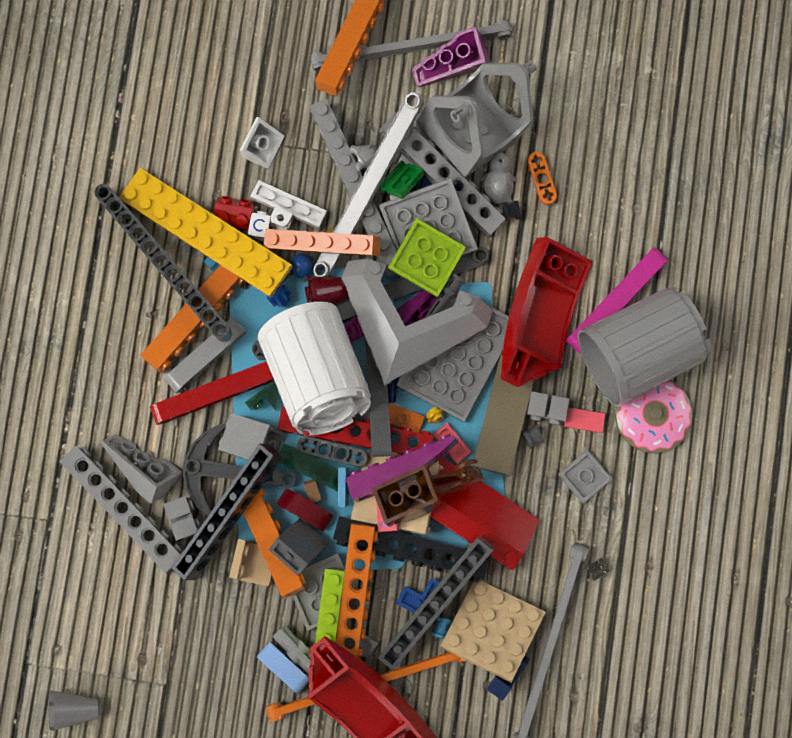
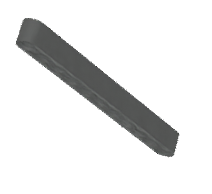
[94,184,232,342]

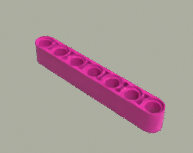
[566,247,669,354]

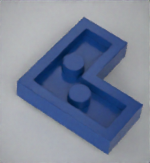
[396,578,440,613]

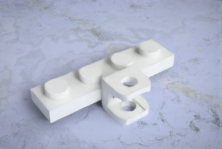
[250,180,327,230]

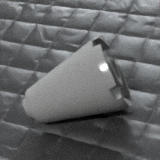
[49,690,102,731]

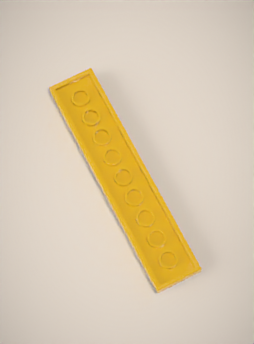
[119,168,293,298]

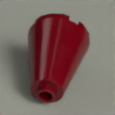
[304,276,349,305]

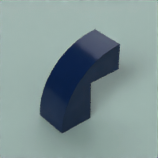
[486,655,530,701]

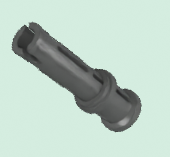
[424,273,465,318]

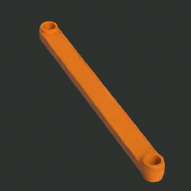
[266,652,466,722]

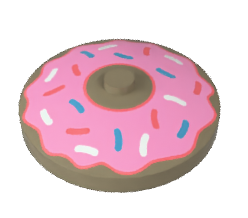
[615,380,692,453]

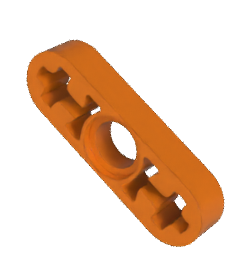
[528,152,557,206]

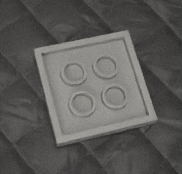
[292,553,360,631]

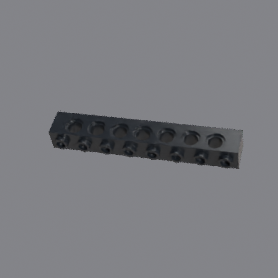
[172,443,284,581]
[333,516,490,582]

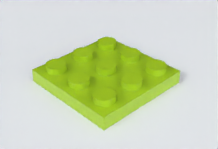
[387,218,466,297]

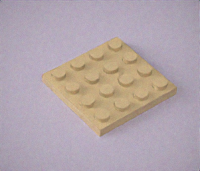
[440,580,546,683]

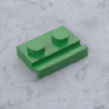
[379,160,425,199]

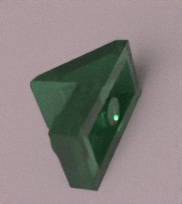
[245,380,278,411]

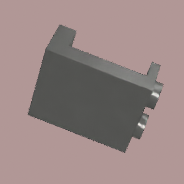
[269,518,329,576]

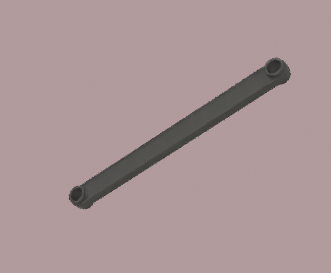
[335,247,489,322]

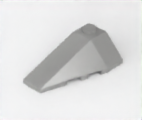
[101,434,183,504]

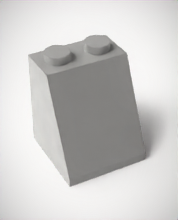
[218,413,287,461]

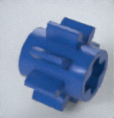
[266,284,292,307]

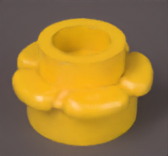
[426,407,443,424]

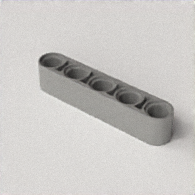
[164,317,247,394]

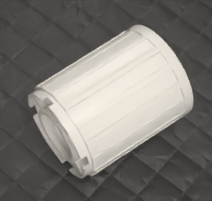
[258,302,371,435]

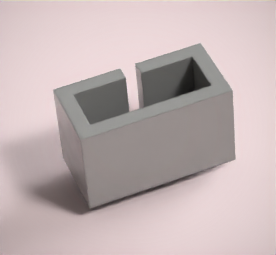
[526,391,569,425]
[163,496,201,542]

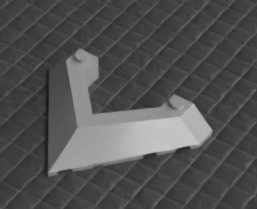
[342,259,493,386]

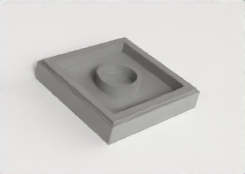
[558,450,613,504]

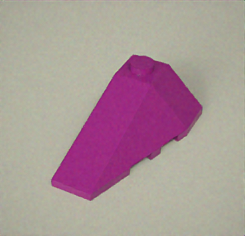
[412,26,491,87]
[396,284,446,326]

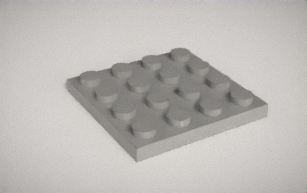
[379,177,478,255]

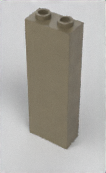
[472,354,534,477]

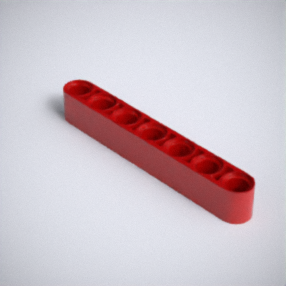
[150,361,274,425]

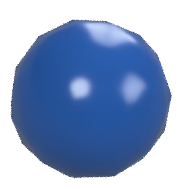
[290,253,314,277]

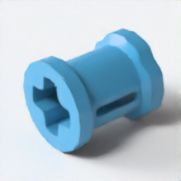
[431,617,453,639]

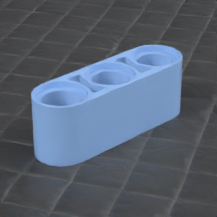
[257,642,309,695]

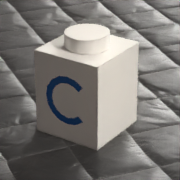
[248,211,271,241]

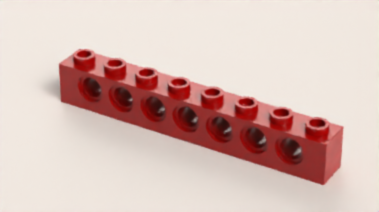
[277,407,434,455]

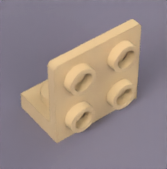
[229,539,272,586]

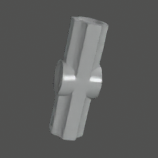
[272,625,311,675]

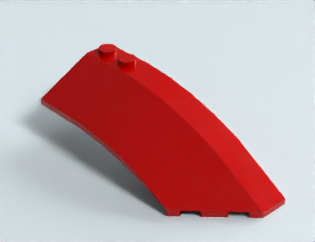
[501,237,593,387]
[430,457,540,571]
[308,636,437,738]

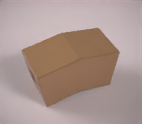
[303,478,322,503]

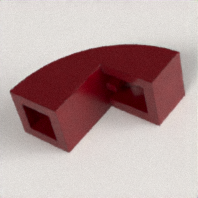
[276,488,333,532]

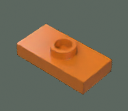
[389,402,425,433]

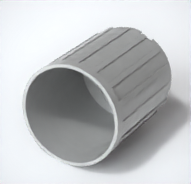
[578,287,711,407]

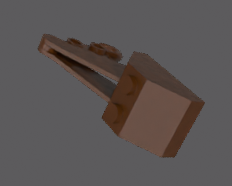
[372,459,484,526]

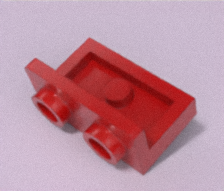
[214,196,255,230]

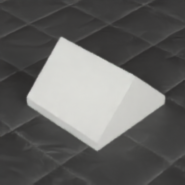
[240,117,284,169]

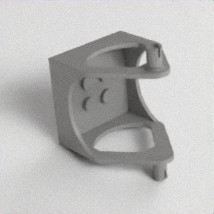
[416,60,537,177]

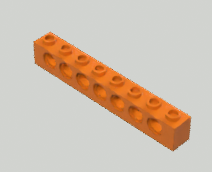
[336,523,378,659]

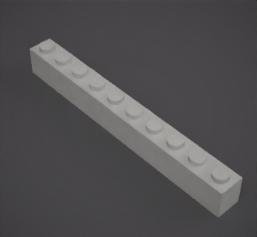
[310,98,398,279]

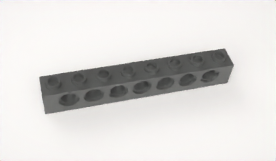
[378,535,495,671]

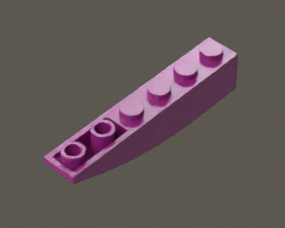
[345,434,459,502]

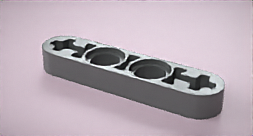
[297,436,370,468]

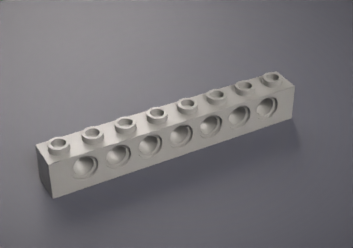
[379,112,505,237]
[59,445,183,574]

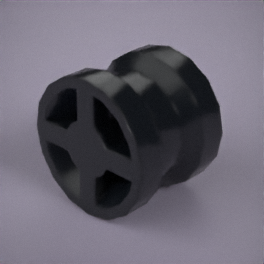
[503,200,520,221]

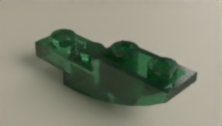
[279,443,338,492]

